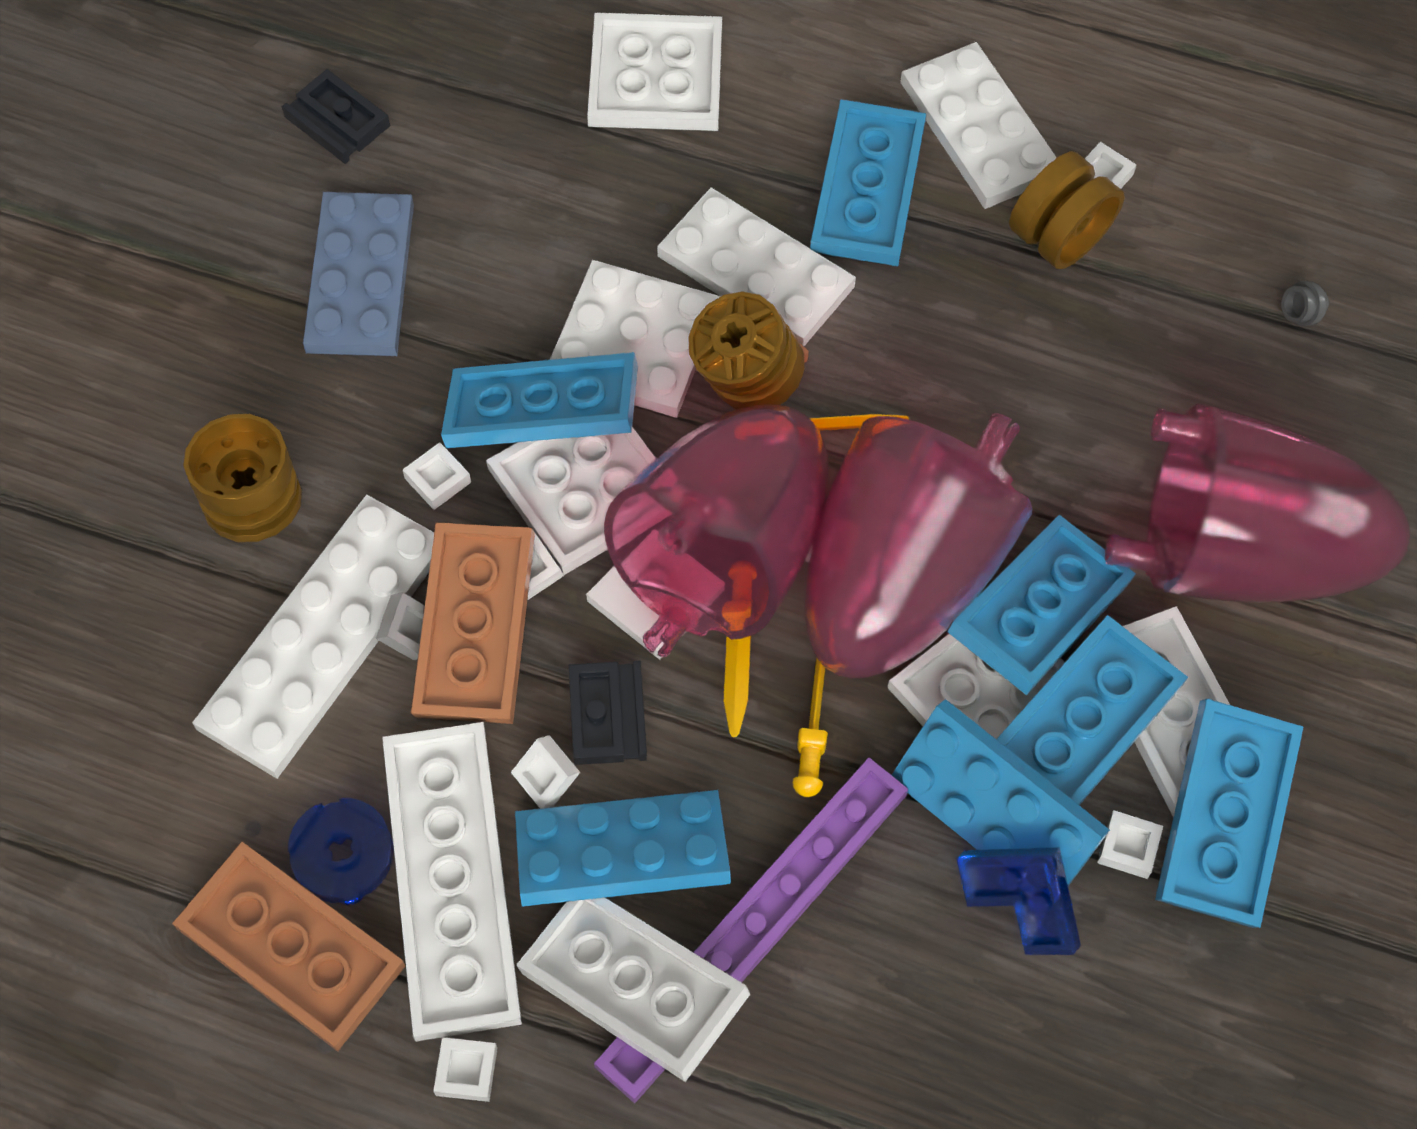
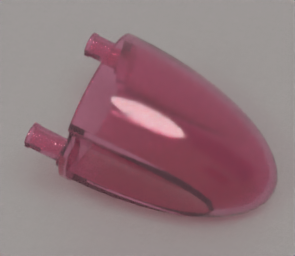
[604,404,829,657]
[1105,404,1410,603]
[805,413,1032,679]

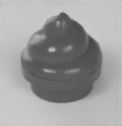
[1281,281,1329,327]

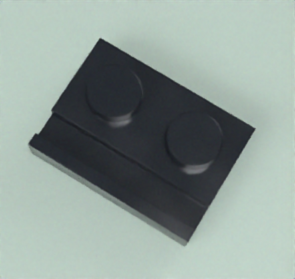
[281,69,390,164]
[568,660,647,765]

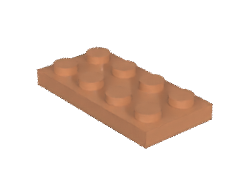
[411,523,535,724]
[172,842,405,1052]

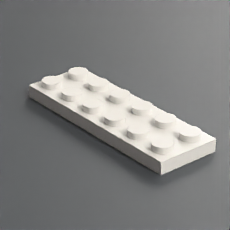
[192,494,434,779]
[382,722,522,1041]

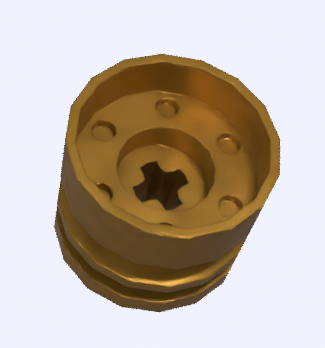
[688,291,805,413]
[183,414,302,542]

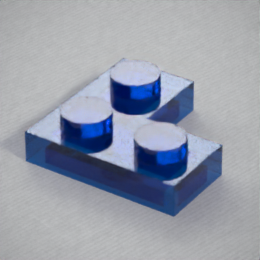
[956,847,1081,955]

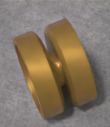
[1009,151,1125,269]

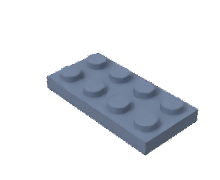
[303,192,414,356]

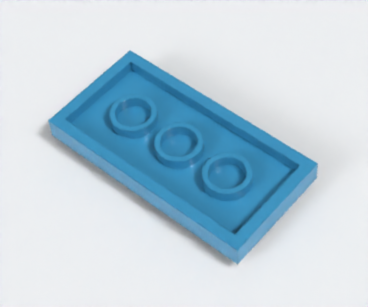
[810,99,926,266]
[441,352,638,448]
[947,515,1136,695]
[996,615,1188,805]
[892,699,1110,909]
[1155,699,1304,928]
[515,790,731,906]

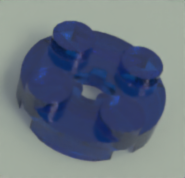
[288,798,394,905]

